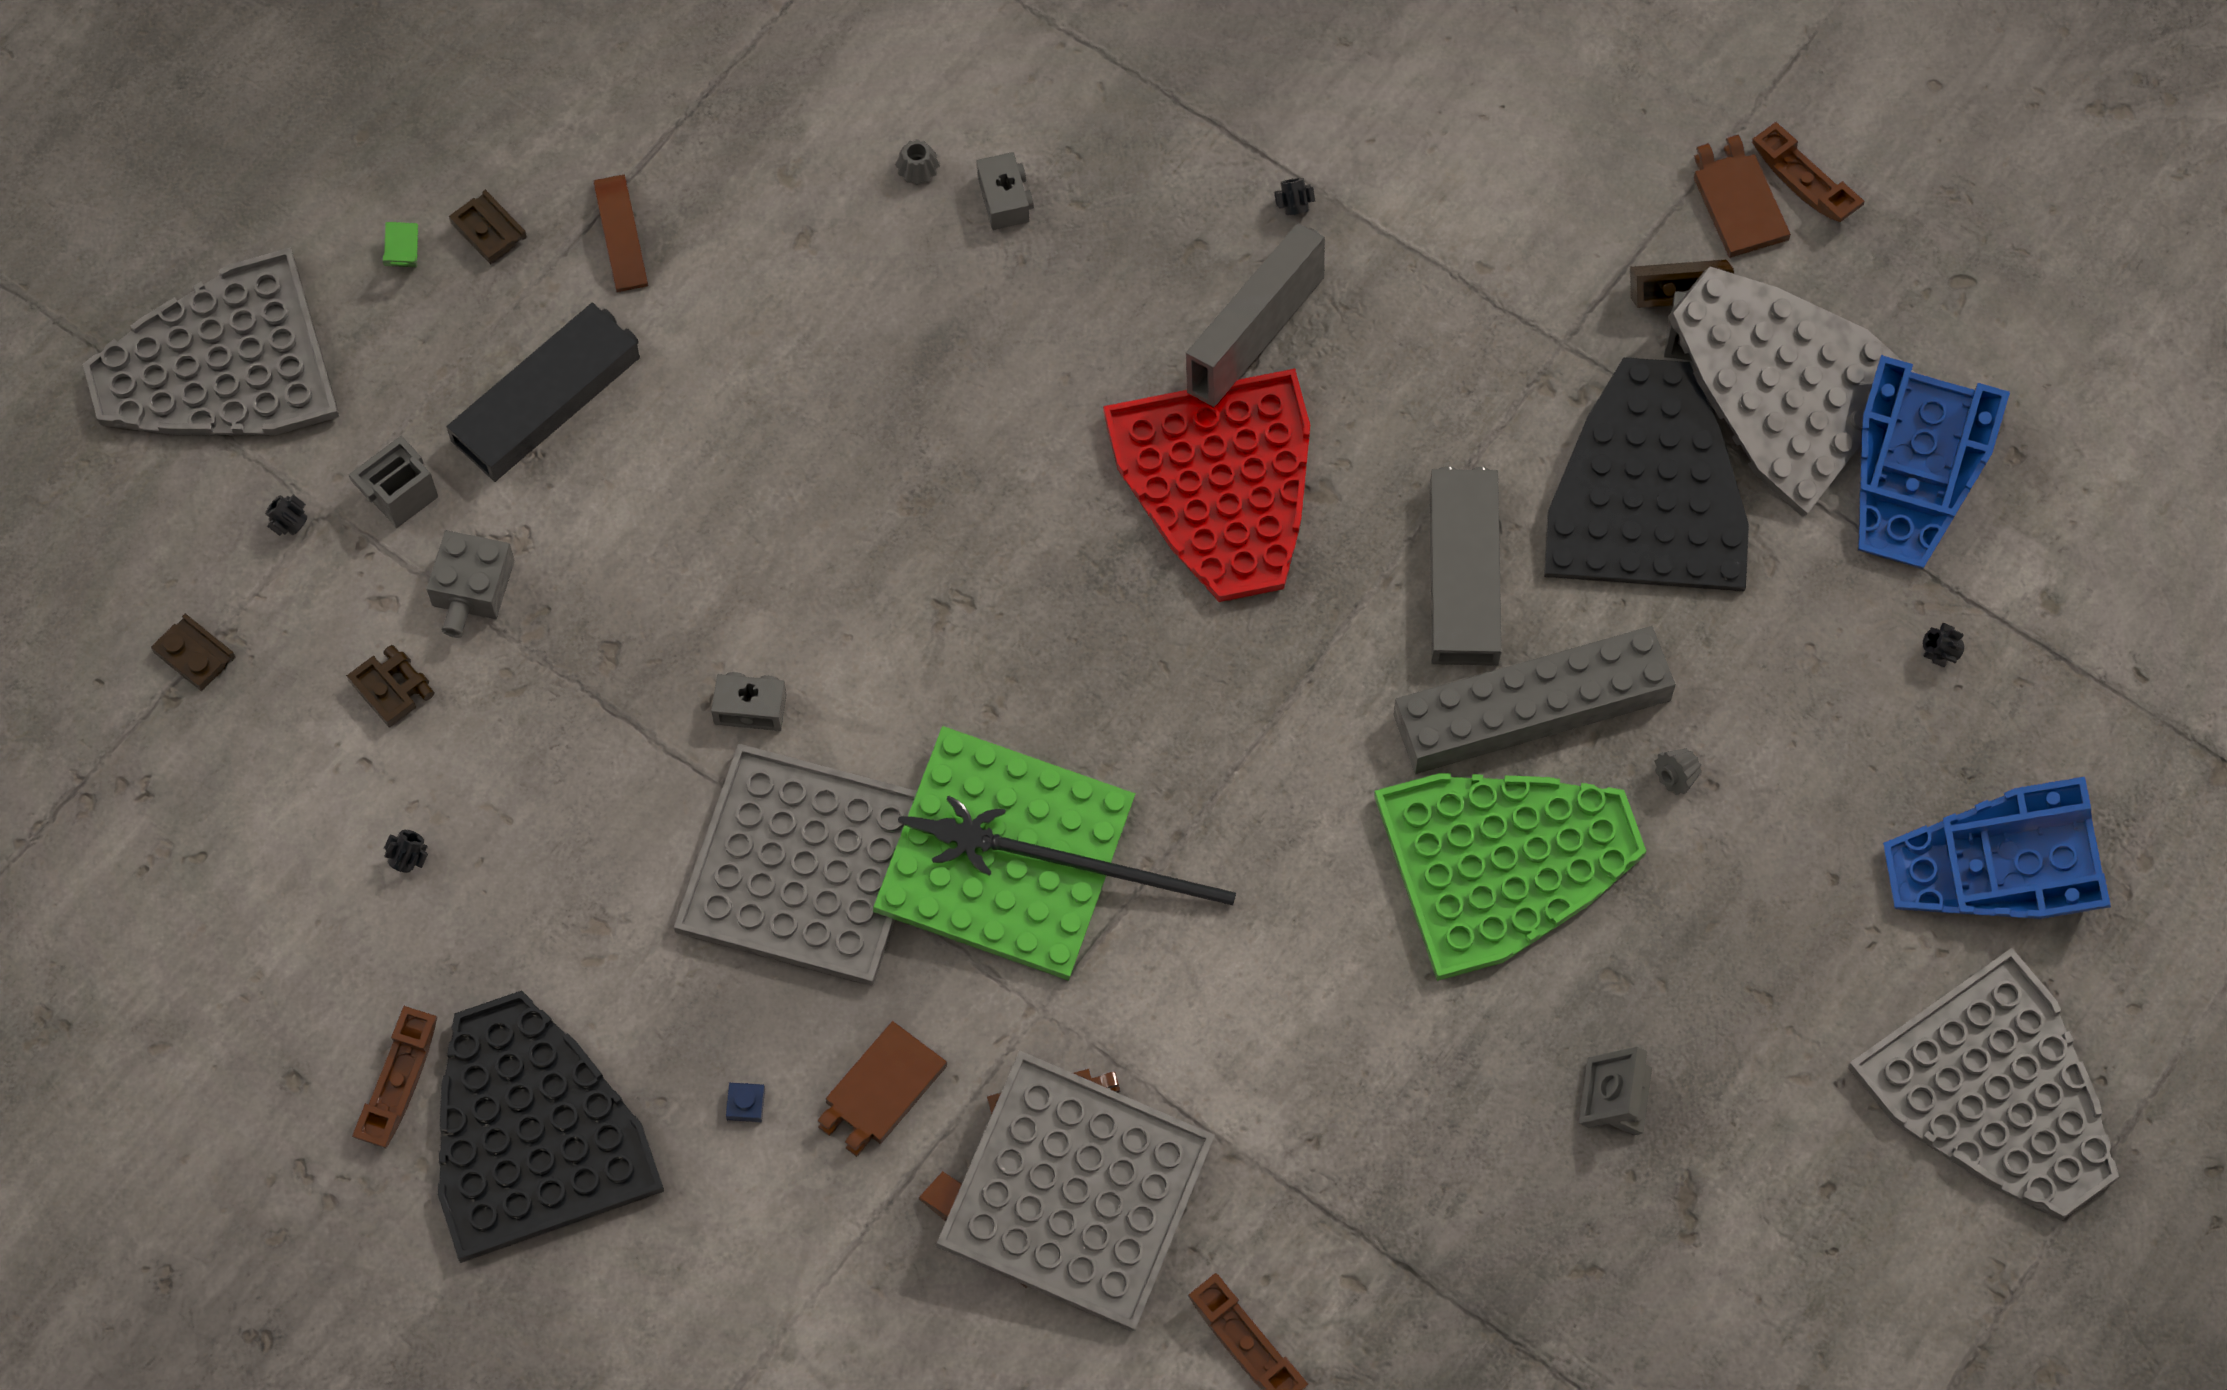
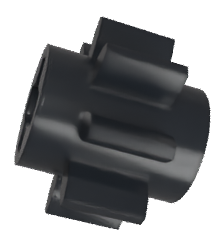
[1274,178,1316,215]
[265,494,308,536]
[1923,623,1964,668]
[384,830,428,873]

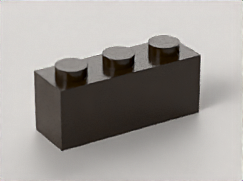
[1630,259,1734,308]

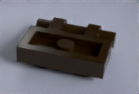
[346,645,435,728]

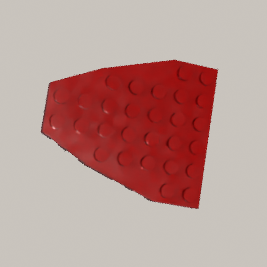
[1103,368,1310,602]

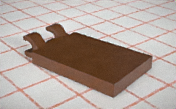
[1694,135,1791,258]
[817,1021,947,1157]

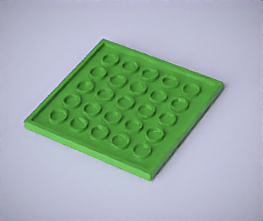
[873,726,1136,981]

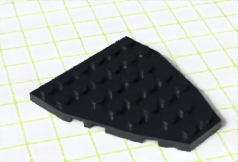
[1544,357,1749,591]
[438,990,665,1263]

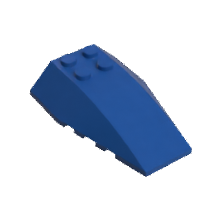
[1858,355,2010,569]
[1883,777,2111,919]

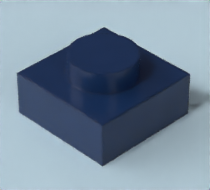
[726,1083,765,1122]

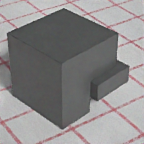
[349,435,438,528]

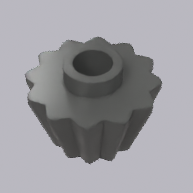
[895,139,940,184]
[1654,748,1702,795]

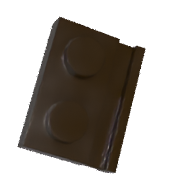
[449,189,527,264]
[151,613,236,692]

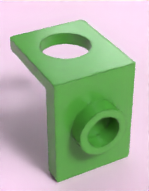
[383,222,418,267]

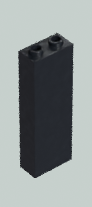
[446,302,640,482]

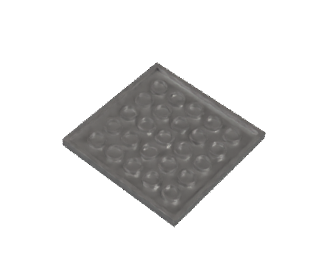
[674,743,917,986]
[936,1050,1215,1332]

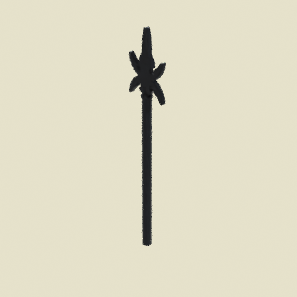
[898,796,1236,906]

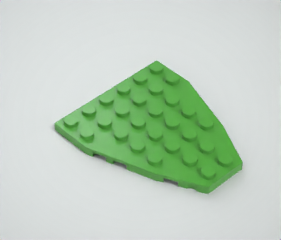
[1374,773,1646,981]

